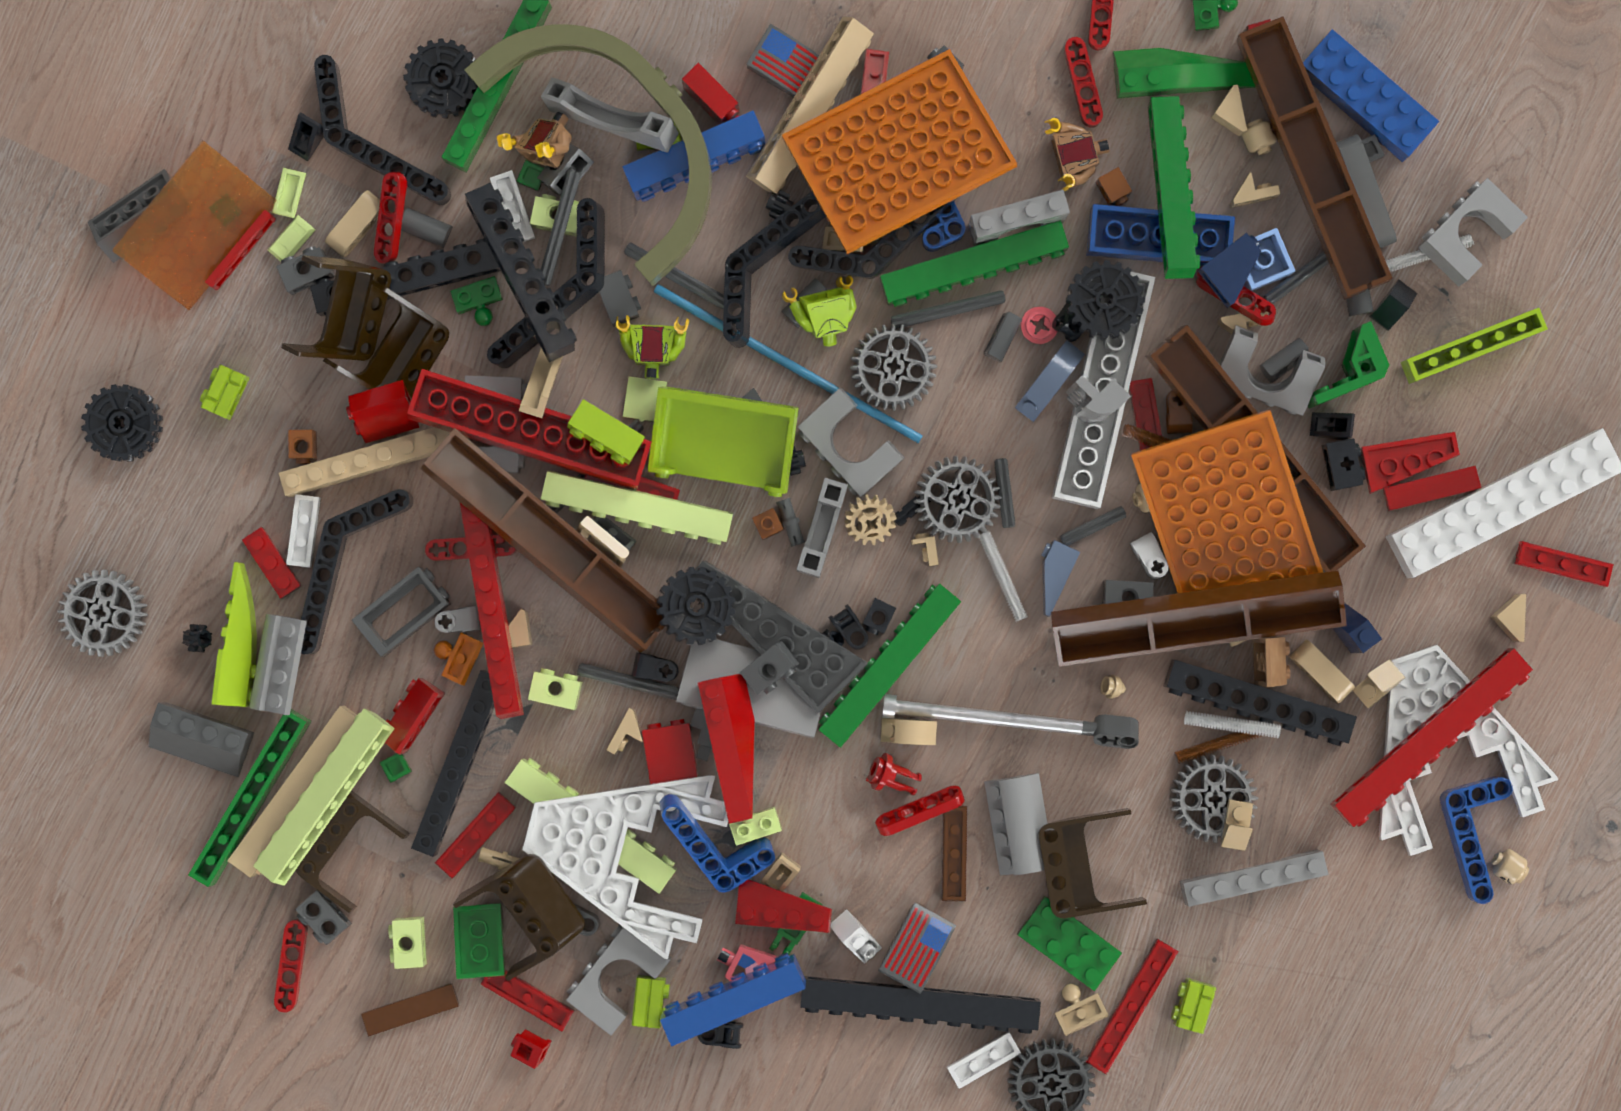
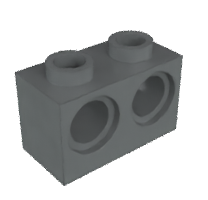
[295,890,352,945]

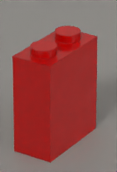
[682,62,740,125]
[346,380,420,443]
[642,719,699,784]

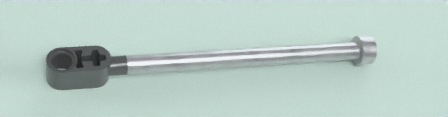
[882,694,1139,749]

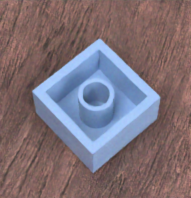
[1244,228,1295,291]

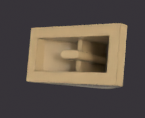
[1211,85,1247,136]
[1491,594,1526,642]
[509,609,533,648]
[760,853,801,891]

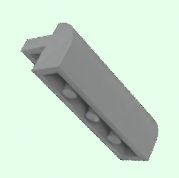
[1066,375,1131,423]
[249,614,307,715]
[984,773,1047,875]

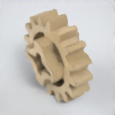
[844,494,896,545]

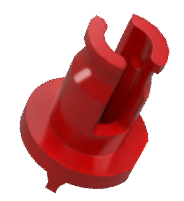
[866,753,922,796]

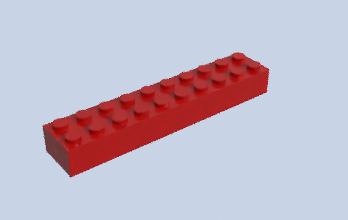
[407,369,652,491]

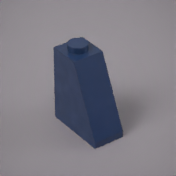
[1198,232,1261,308]
[1333,602,1382,653]

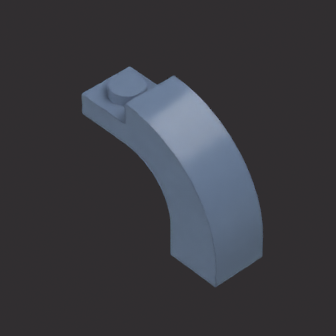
[1015,340,1085,422]

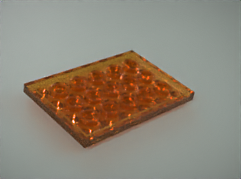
[112,140,277,310]

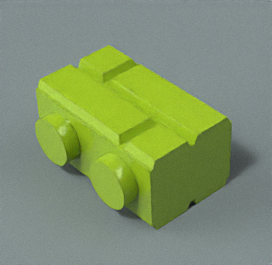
[200,364,250,420]
[632,975,670,1028]
[1171,978,1216,1034]

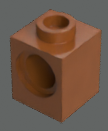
[1095,167,1132,206]
[288,429,317,464]
[752,508,784,540]

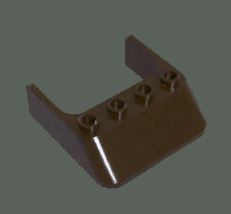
[281,255,391,361]
[323,280,449,399]
[295,790,410,913]
[1039,808,1147,918]
[453,854,585,981]

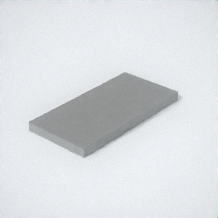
[676,639,821,739]

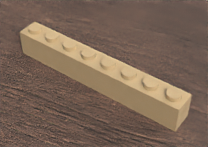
[746,17,874,194]
[279,427,470,497]
[228,706,357,878]

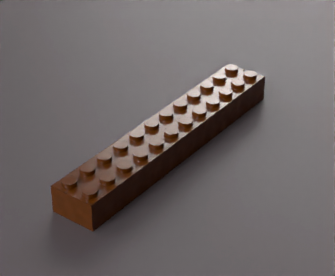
[1237,16,1393,300]
[1145,325,1366,572]
[420,428,665,653]
[1051,570,1347,667]

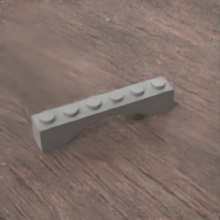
[541,77,679,153]
[1179,849,1328,907]

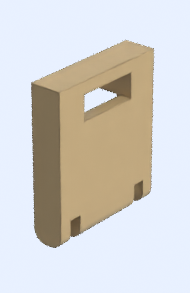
[576,516,629,568]

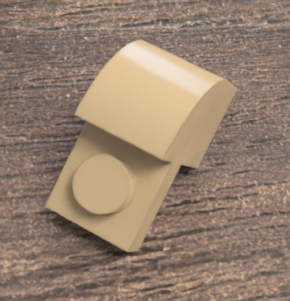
[881,718,937,745]

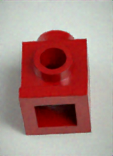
[510,1029,552,1069]

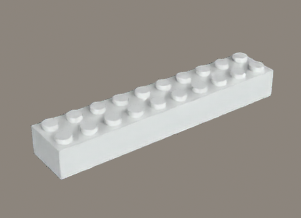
[1052,272,1155,509]
[1386,428,1621,578]

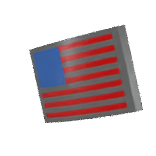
[746,24,819,97]
[878,903,956,994]

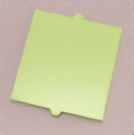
[623,376,667,422]

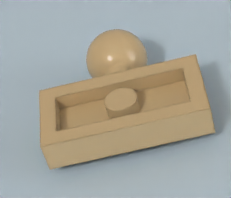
[1055,984,1108,1036]

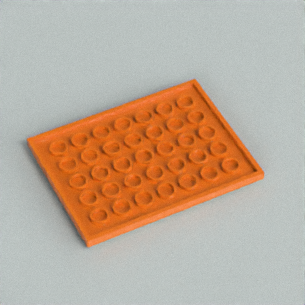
[782,49,1017,254]
[1131,409,1324,593]

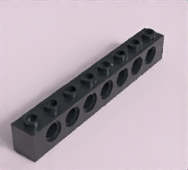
[465,182,577,362]
[310,238,501,317]
[1164,659,1357,747]
[411,670,495,857]

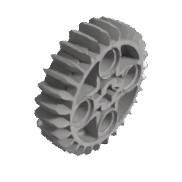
[850,324,937,411]
[913,456,1001,543]
[57,570,148,657]
[1169,755,1258,843]

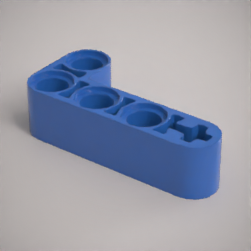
[922,202,966,252]

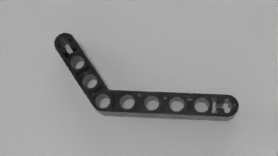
[314,55,451,205]
[723,191,826,348]
[487,198,605,368]
[788,198,957,279]
[301,489,413,654]

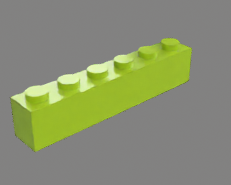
[1400,308,1548,384]

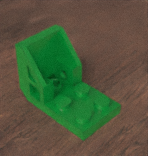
[1308,321,1389,409]

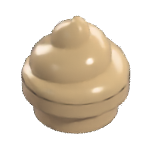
[1100,675,1126,699]

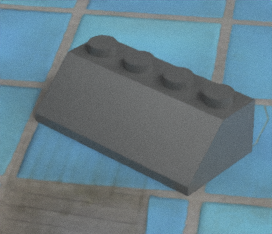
[88,169,191,263]
[149,702,254,777]

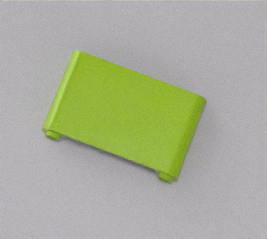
[648,386,799,497]

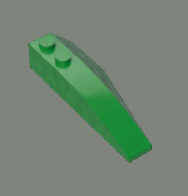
[1113,48,1256,99]

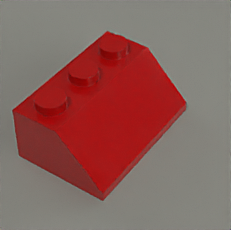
[385,678,445,755]

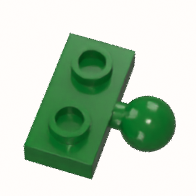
[1192,0,1238,31]
[450,276,503,326]

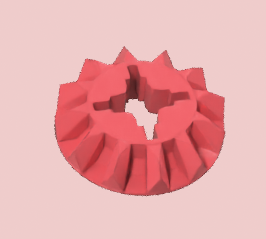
[1021,307,1058,345]

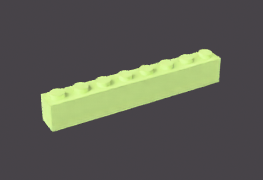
[541,470,733,545]
[253,709,395,886]
[505,758,677,894]

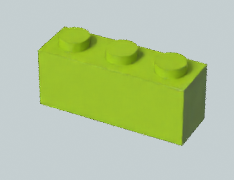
[567,399,645,465]

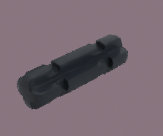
[894,495,931,527]

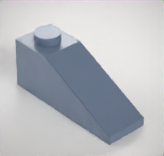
[1041,540,1080,617]

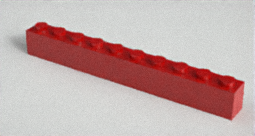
[460,503,524,719]
[1330,648,1533,827]

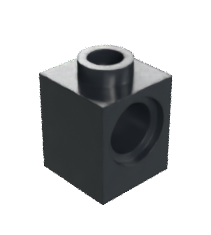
[862,598,896,636]

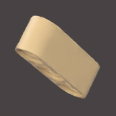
[325,190,380,257]
[1289,639,1355,705]

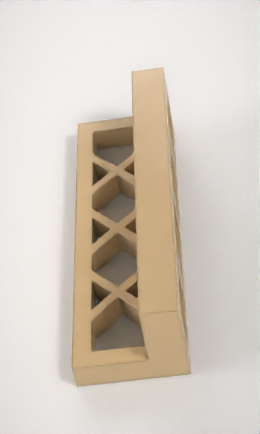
[519,348,563,418]

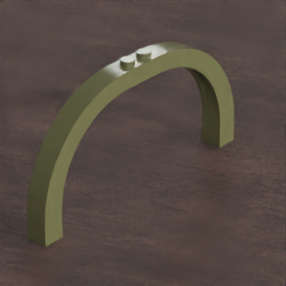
[465,24,712,286]

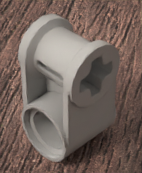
[435,606,481,633]

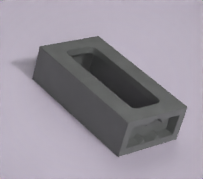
[352,566,451,657]

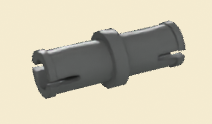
[776,498,805,547]

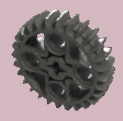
[1007,1038,1096,1111]

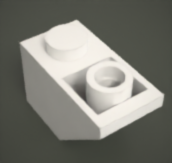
[830,909,882,964]

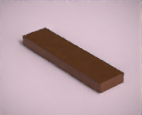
[942,806,967,901]
[361,983,460,1037]

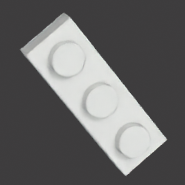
[490,170,535,243]
[286,494,321,568]
[947,1031,1021,1089]

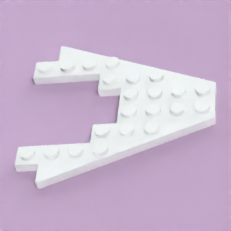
[1379,645,1558,856]
[522,775,728,959]

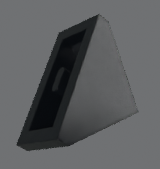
[288,112,324,161]
[1369,279,1418,331]
[1310,412,1355,440]

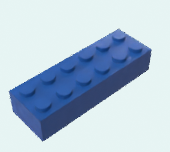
[1303,29,1440,162]
[622,110,765,202]
[1086,204,1235,266]
[660,953,806,1047]

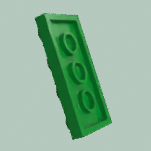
[1017,896,1122,991]

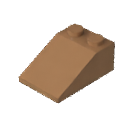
[1253,637,1290,687]

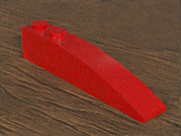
[698,674,755,824]

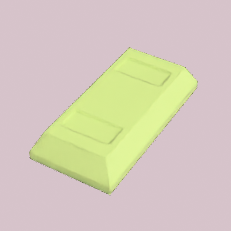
[271,168,306,219]
[267,215,316,261]

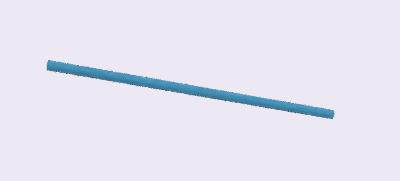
[654,284,923,443]

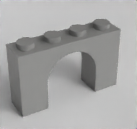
[1418,178,1528,287]
[968,190,1070,247]
[1219,325,1325,416]
[465,375,528,474]
[798,388,905,497]
[797,478,848,578]
[566,924,672,1036]

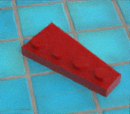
[1360,432,1460,494]
[735,879,832,933]

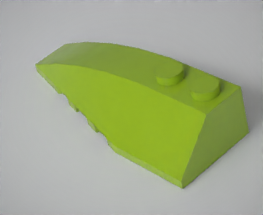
[212,562,257,707]

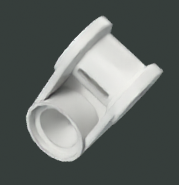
[1130,532,1168,579]

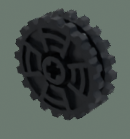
[403,38,478,119]
[1065,260,1145,340]
[81,384,163,462]
[656,567,736,645]

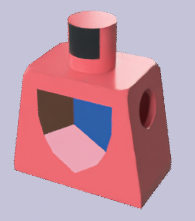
[717,944,777,981]

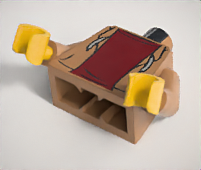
[497,112,572,168]
[1044,118,1110,191]

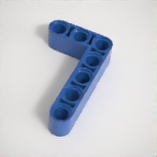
[1440,776,1513,904]
[659,794,775,893]

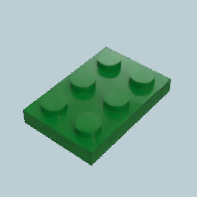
[453,903,505,979]

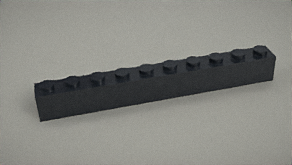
[800,976,1041,1034]

